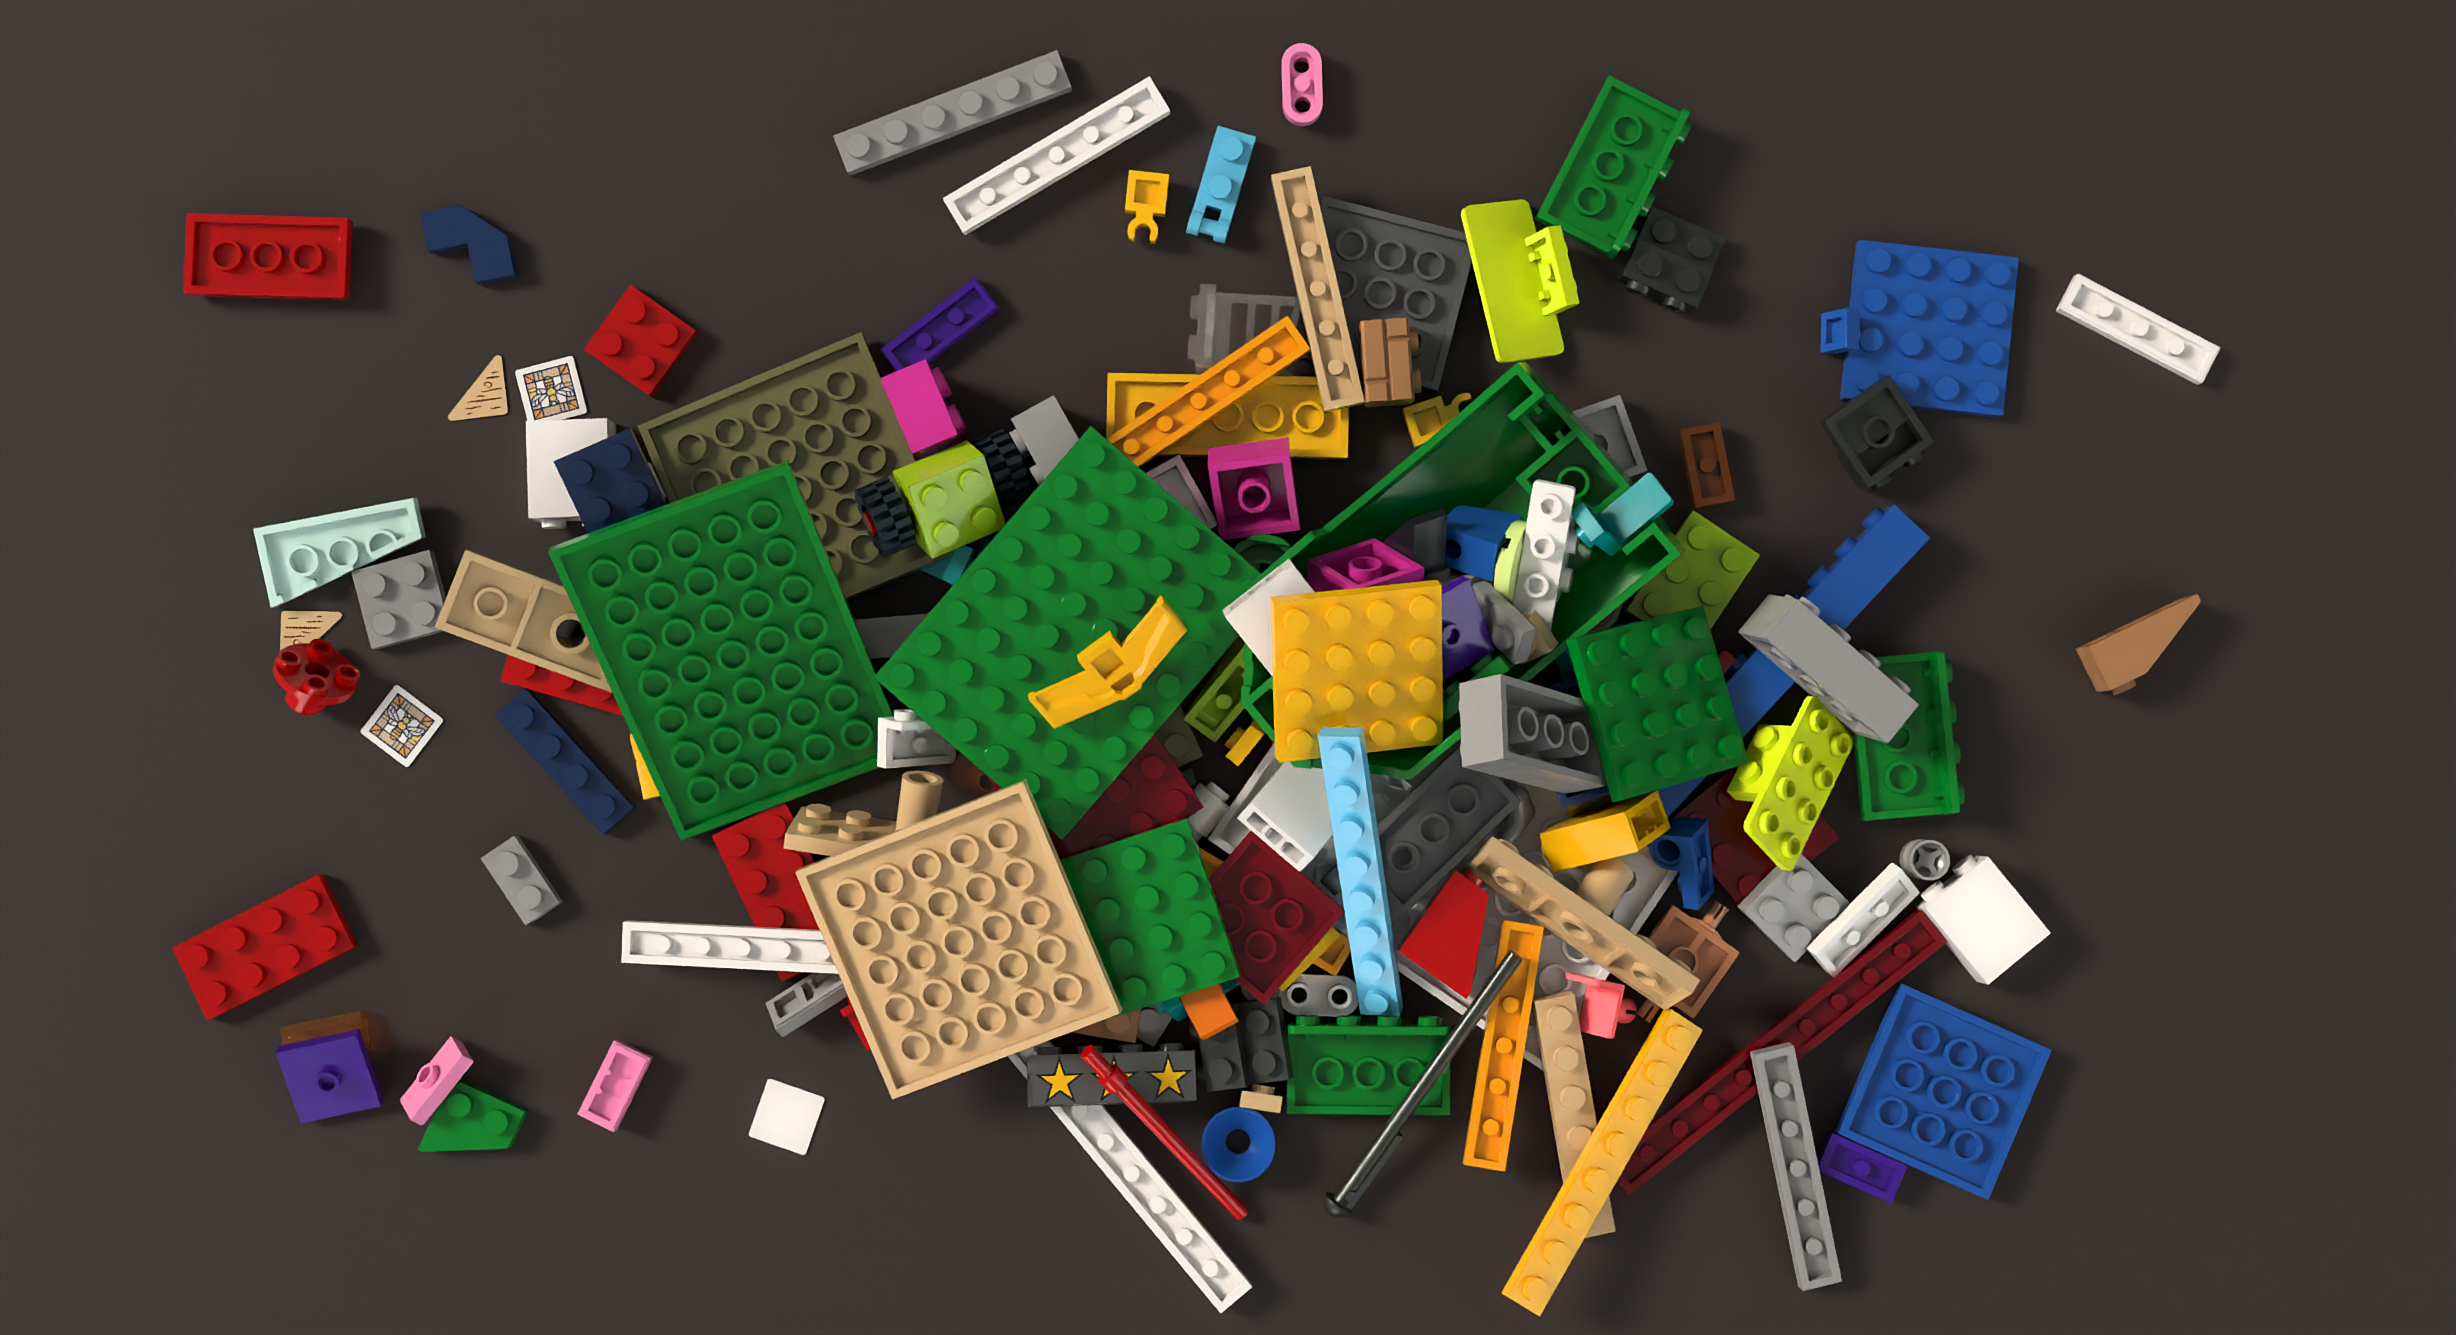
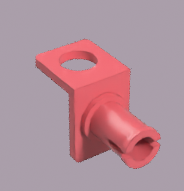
[1566,973,1637,1039]

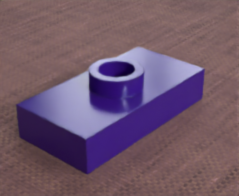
[1817,1131,1907,1203]

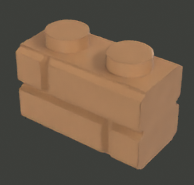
[1358,318,1421,407]

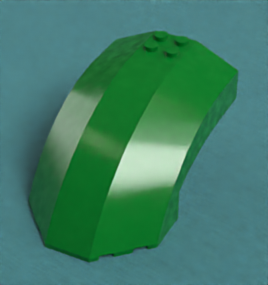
[1240,362,1686,780]

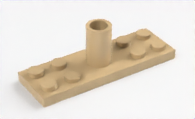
[435,548,613,693]
[784,771,944,856]
[1464,836,1700,1010]

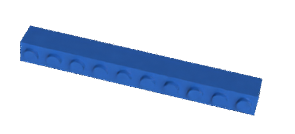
[1615,504,1930,818]

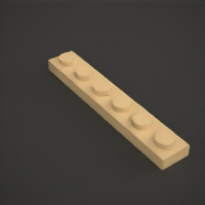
[1271,166,1365,413]
[1532,991,1615,1238]

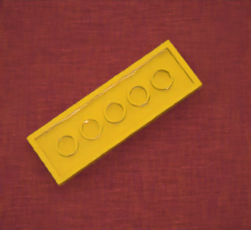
[1106,373,1349,460]

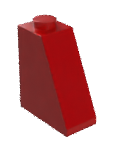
[1396,868,1489,999]

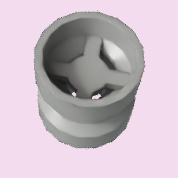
[1900,839,1950,880]

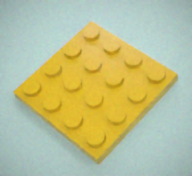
[1270,580,1443,763]

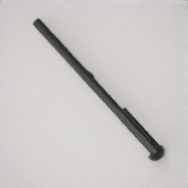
[1323,950,1523,1218]

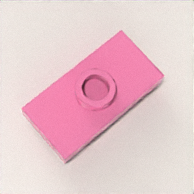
[400,1036,473,1126]
[578,1039,653,1132]

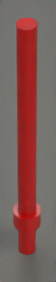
[1080,1045,1248,1221]

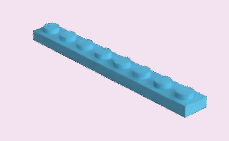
[1318,727,1403,1016]

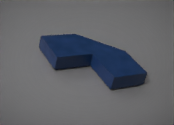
[420,204,518,285]

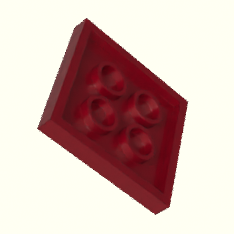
[1668,766,1839,914]
[1209,831,1345,1005]

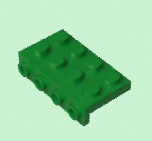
[1535,75,1692,260]
[1852,651,1965,821]
[1286,1015,1452,1115]

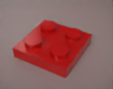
[584,284,698,398]

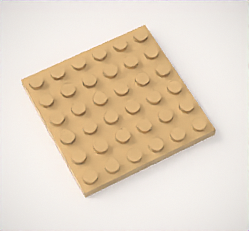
[795,779,1122,1100]

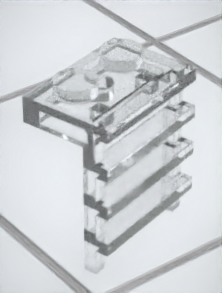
[1188,284,1296,376]

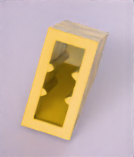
[1539,790,1671,872]

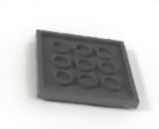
[1290,196,1472,393]

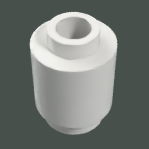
[1189,781,1230,842]

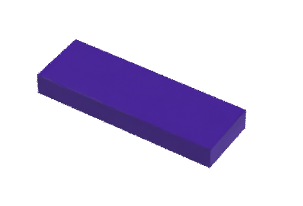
[880,276,1001,371]

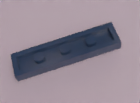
[495,688,636,835]

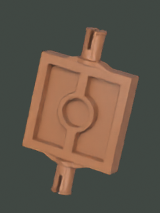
[1636,901,1740,1023]

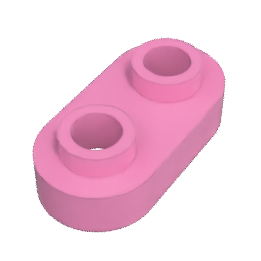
[1281,43,1323,126]

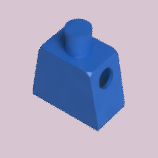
[1445,505,1523,582]

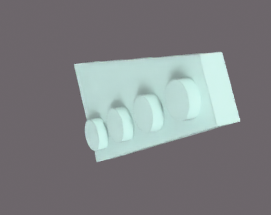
[253,498,426,608]

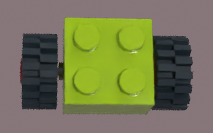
[854,429,1031,559]

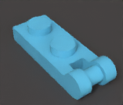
[1186,126,1256,244]

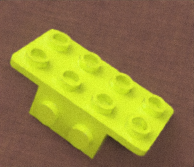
[1461,199,1580,364]
[1727,696,1854,871]

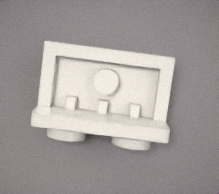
[877,709,956,768]

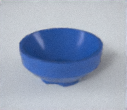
[1201,1107,1275,1182]

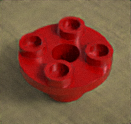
[273,639,360,715]

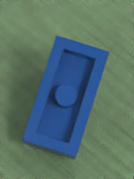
[1649,817,1715,910]

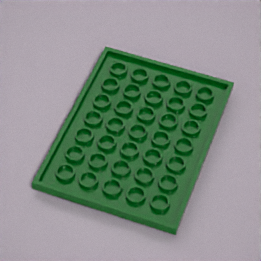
[874,426,1261,840]
[548,460,894,841]

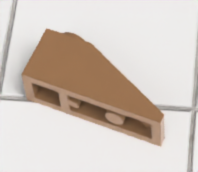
[2076,594,2201,695]

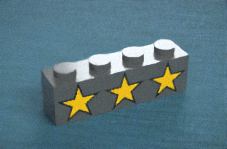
[1027,1043,1197,1108]

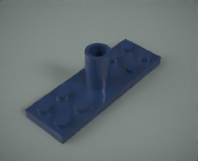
[553,428,667,533]

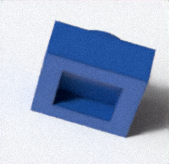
[1820,308,1861,355]

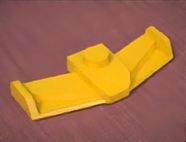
[1027,595,1188,729]

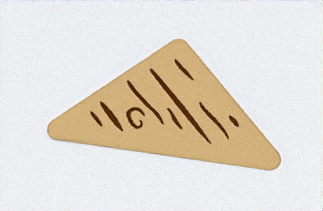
[448,355,508,421]
[280,611,342,650]

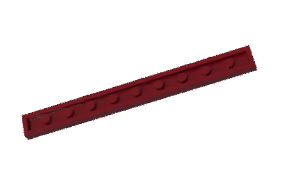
[1617,909,1947,1195]

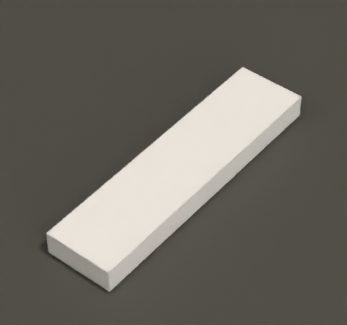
[2056,274,2220,385]

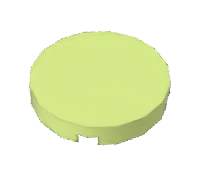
[1494,520,1527,603]

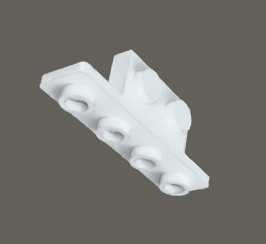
[1513,479,1580,631]

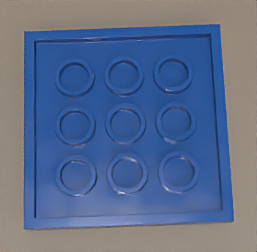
[1840,240,2019,418]
[1835,983,2052,1200]

